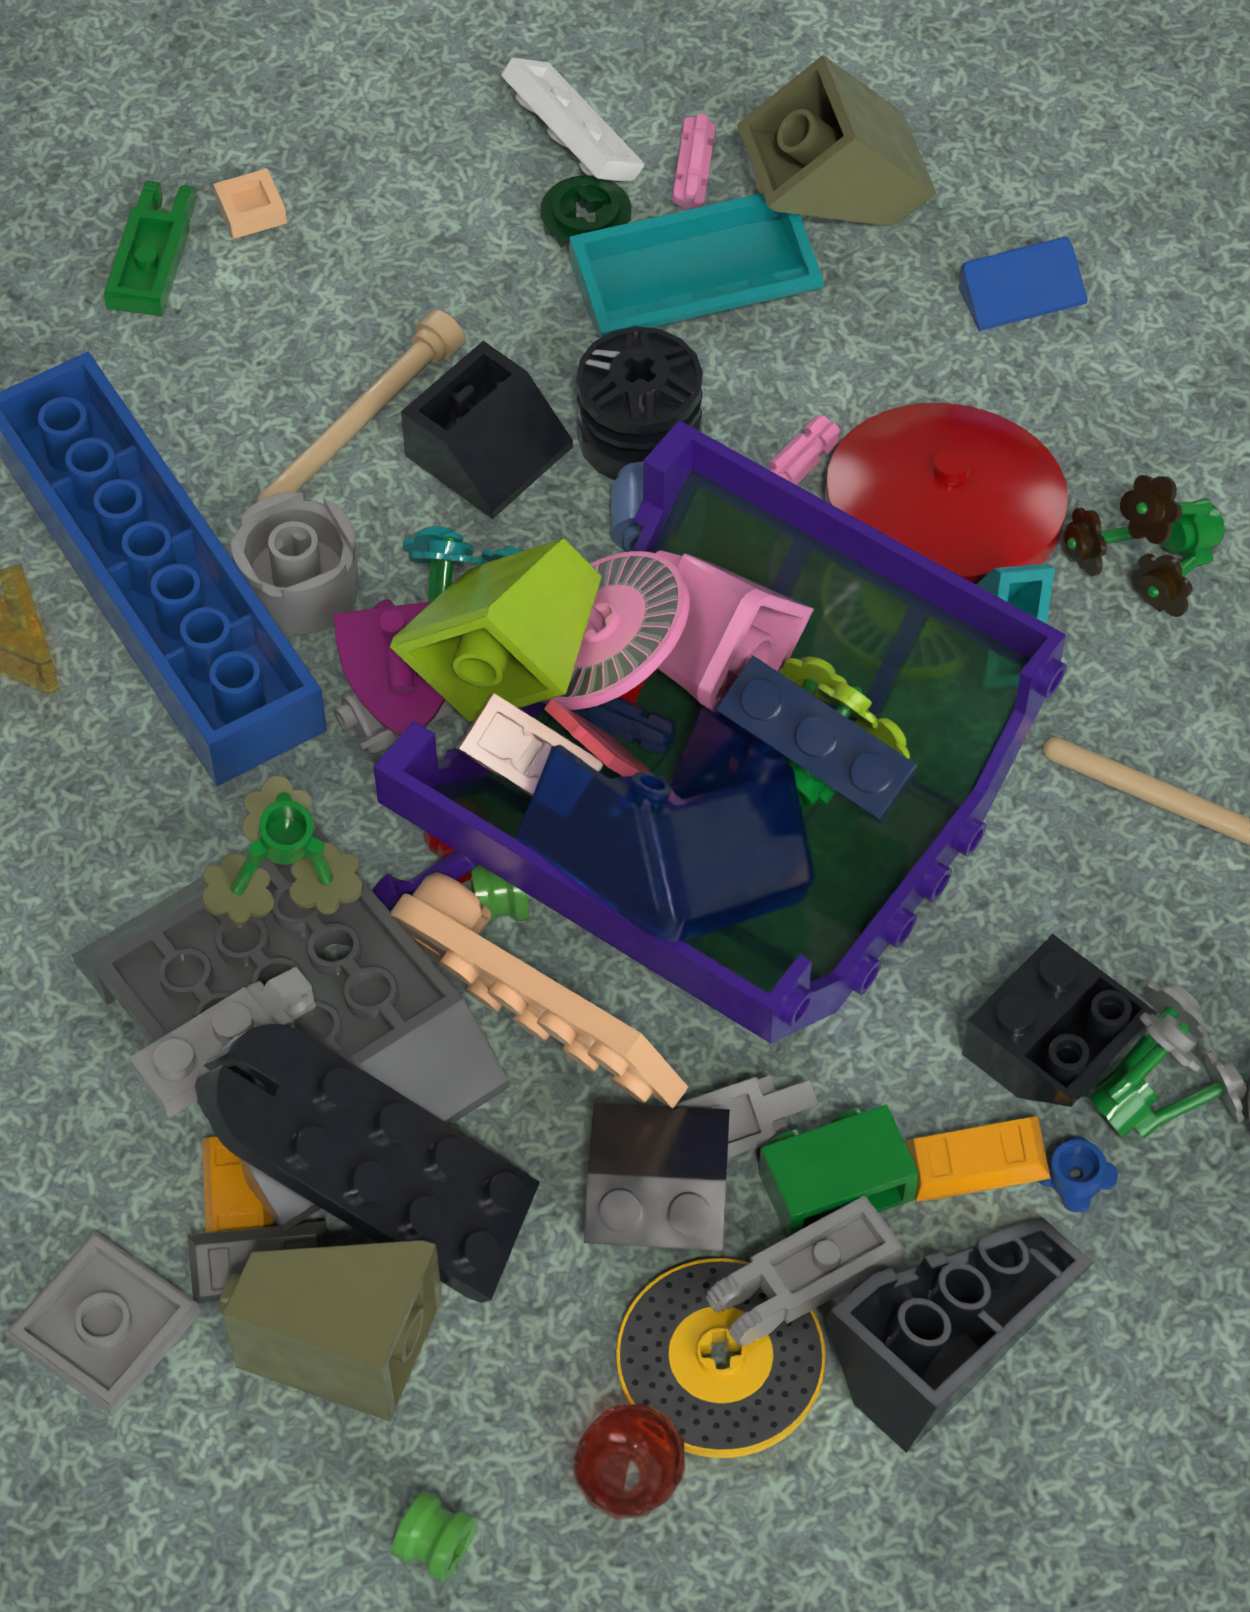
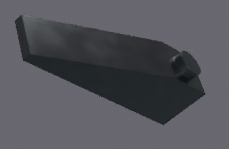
[826,1217,1093,1453]

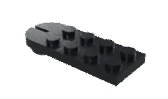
[195,1024,540,1303]

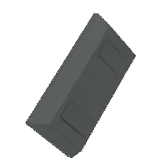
[187,1221,327,1303]

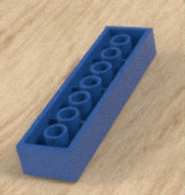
[0,351,327,786]

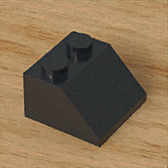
[584,1102,730,1251]

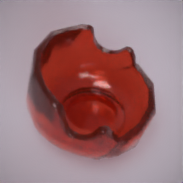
[572,1404,685,1520]

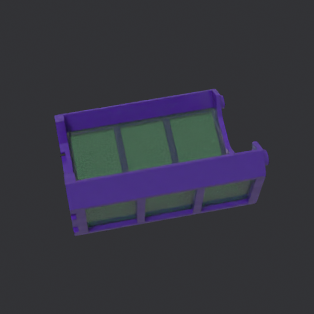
[373,420,1067,1044]

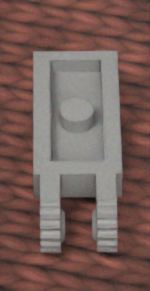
[705,1196,904,1347]

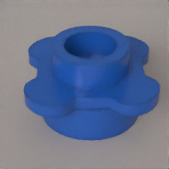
[1038,1136,1118,1213]

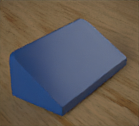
[958,237,1088,331]

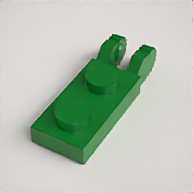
[104,180,196,316]

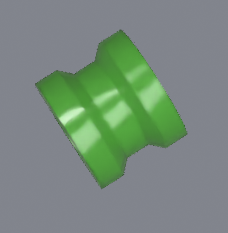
[470,865,529,925]
[391,1491,478,1582]

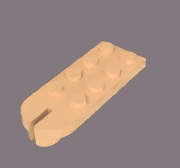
[390,872,688,1109]

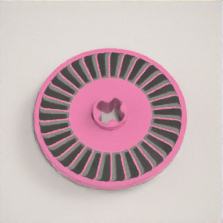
[541,551,690,710]

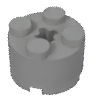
[231,492,359,637]

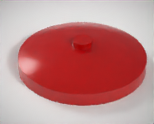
[825,403,1068,584]

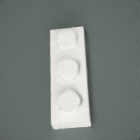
[501,57,645,182]

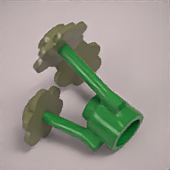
[201,775,363,926]

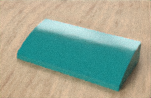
[568,193,824,338]

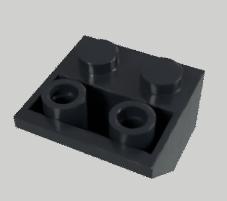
[401,341,573,519]
[962,934,1157,1107]

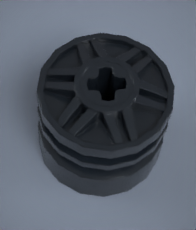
[576,326,703,480]

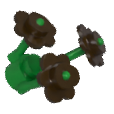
[1064,475,1225,617]

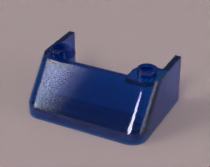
[516,708,815,942]

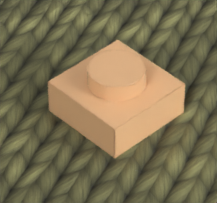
[213,168,287,239]

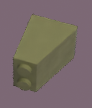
[737,55,936,226]
[219,1240,443,1422]

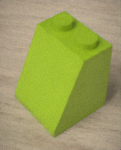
[390,538,602,722]

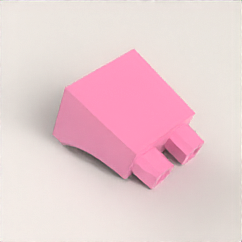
[656,550,814,712]

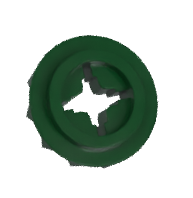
[540,175,631,248]

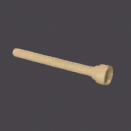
[257,309,466,502]
[1043,737,1250,846]

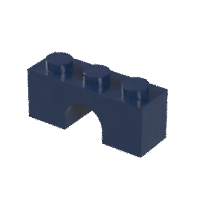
[716,655,918,825]

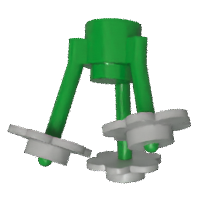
[1087,981,1248,1139]

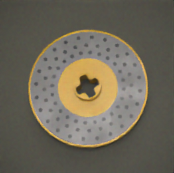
[616,1258,826,1458]

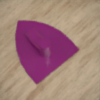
[334,601,445,737]

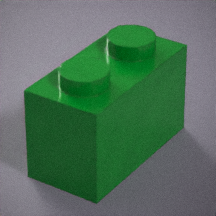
[759,1104,919,1237]

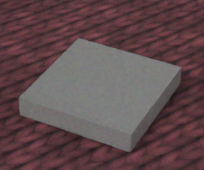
[4,1231,202,1417]

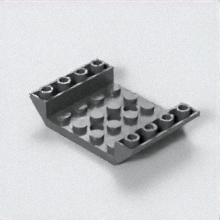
[72,826,510,1232]

